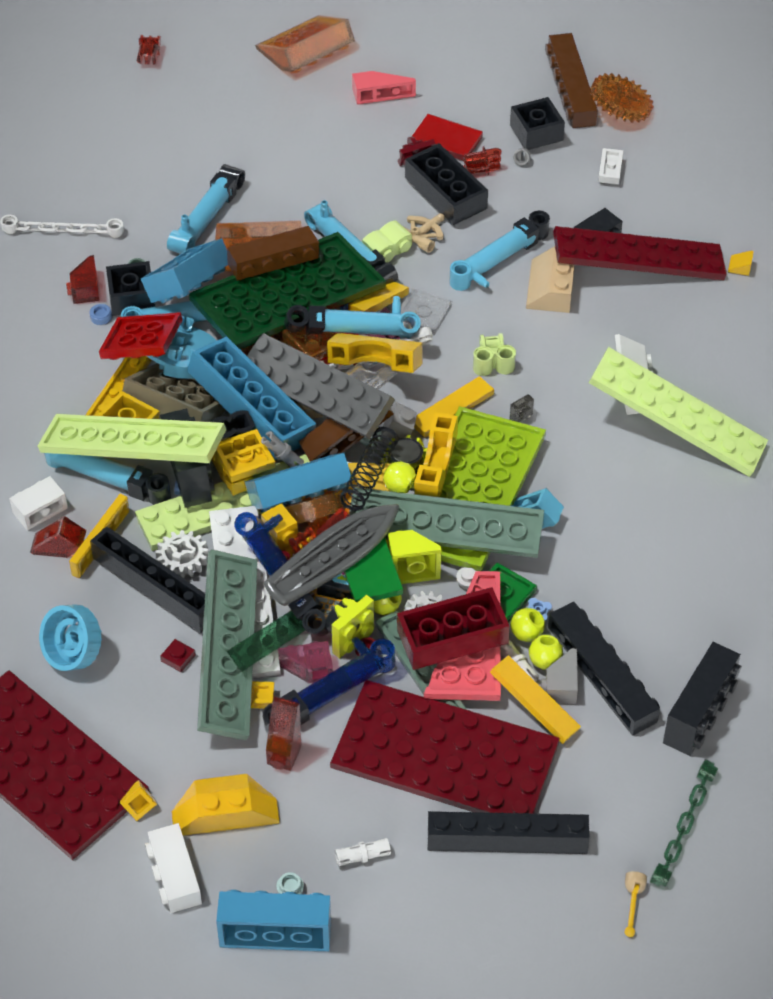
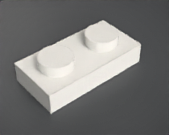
[598,148,623,184]

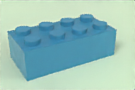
[141,238,228,303]
[245,453,351,512]
[216,890,331,951]

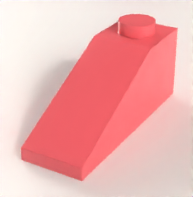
[352,71,416,105]

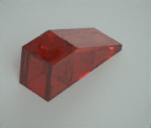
[266,696,302,771]

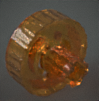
[284,489,346,538]

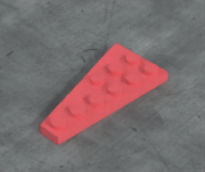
[424,571,501,701]

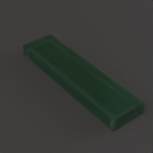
[227,611,306,672]

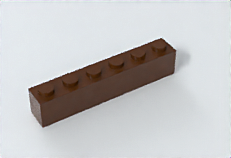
[545,33,598,128]

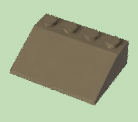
[122,363,226,422]

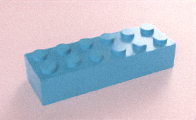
[187,336,316,460]

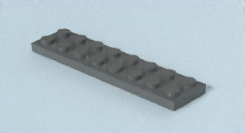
[247,333,395,439]

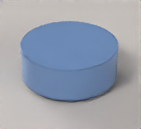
[89,304,112,325]

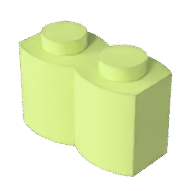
[362,220,412,262]

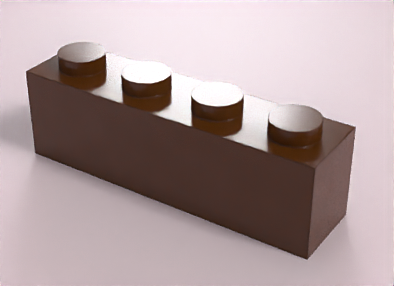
[227,226,319,280]
[299,385,394,461]

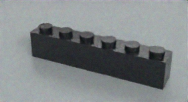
[90,526,205,633]
[548,601,660,736]
[427,811,590,854]

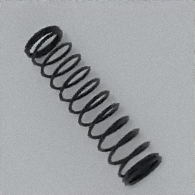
[340,426,399,511]

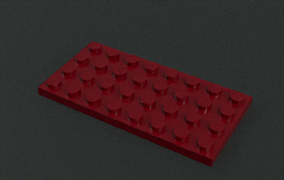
[0,670,150,860]
[330,680,560,813]

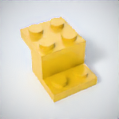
[211,429,276,483]

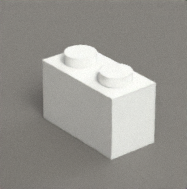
[9,476,68,531]

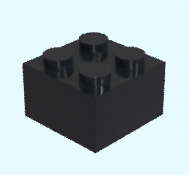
[510,97,565,150]
[106,261,156,316]

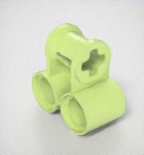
[473,333,516,376]

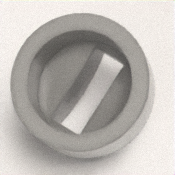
[513,148,531,165]

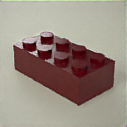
[397,587,510,670]

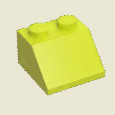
[388,530,441,584]

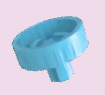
[39,604,102,671]

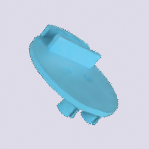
[147,316,216,379]

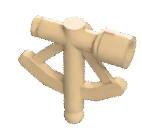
[403,213,445,253]

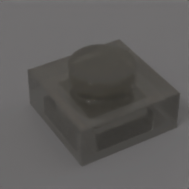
[510,394,534,422]

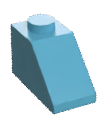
[513,488,564,529]

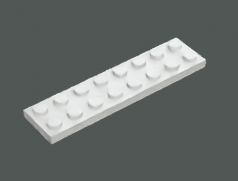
[209,506,281,679]

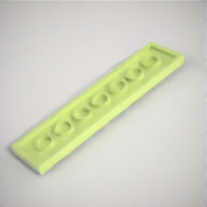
[588,347,768,477]
[38,414,226,463]
[135,454,327,551]

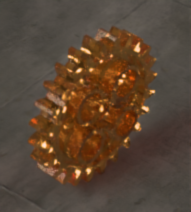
[590,73,654,123]

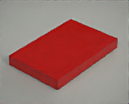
[412,114,483,162]

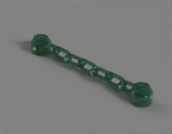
[649,759,718,887]

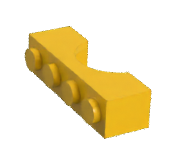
[327,333,423,373]
[414,412,458,497]

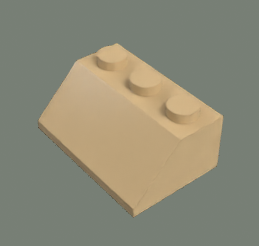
[526,246,574,313]

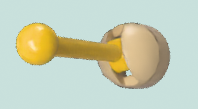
[624,871,647,937]

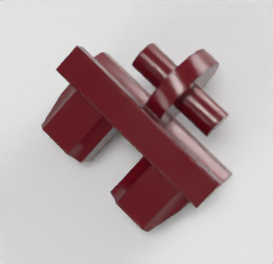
[397,136,436,166]

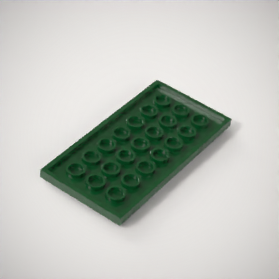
[189,232,386,350]

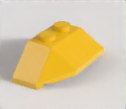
[172,774,280,836]

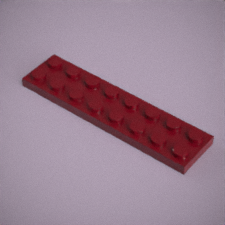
[553,226,727,281]

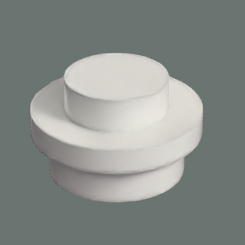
[456,567,475,590]

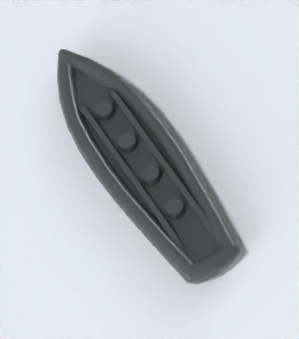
[264,504,399,606]

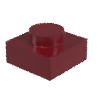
[160,639,196,672]

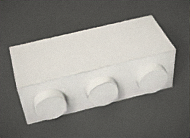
[145,823,202,914]

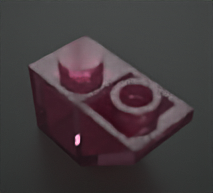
[278,641,333,683]

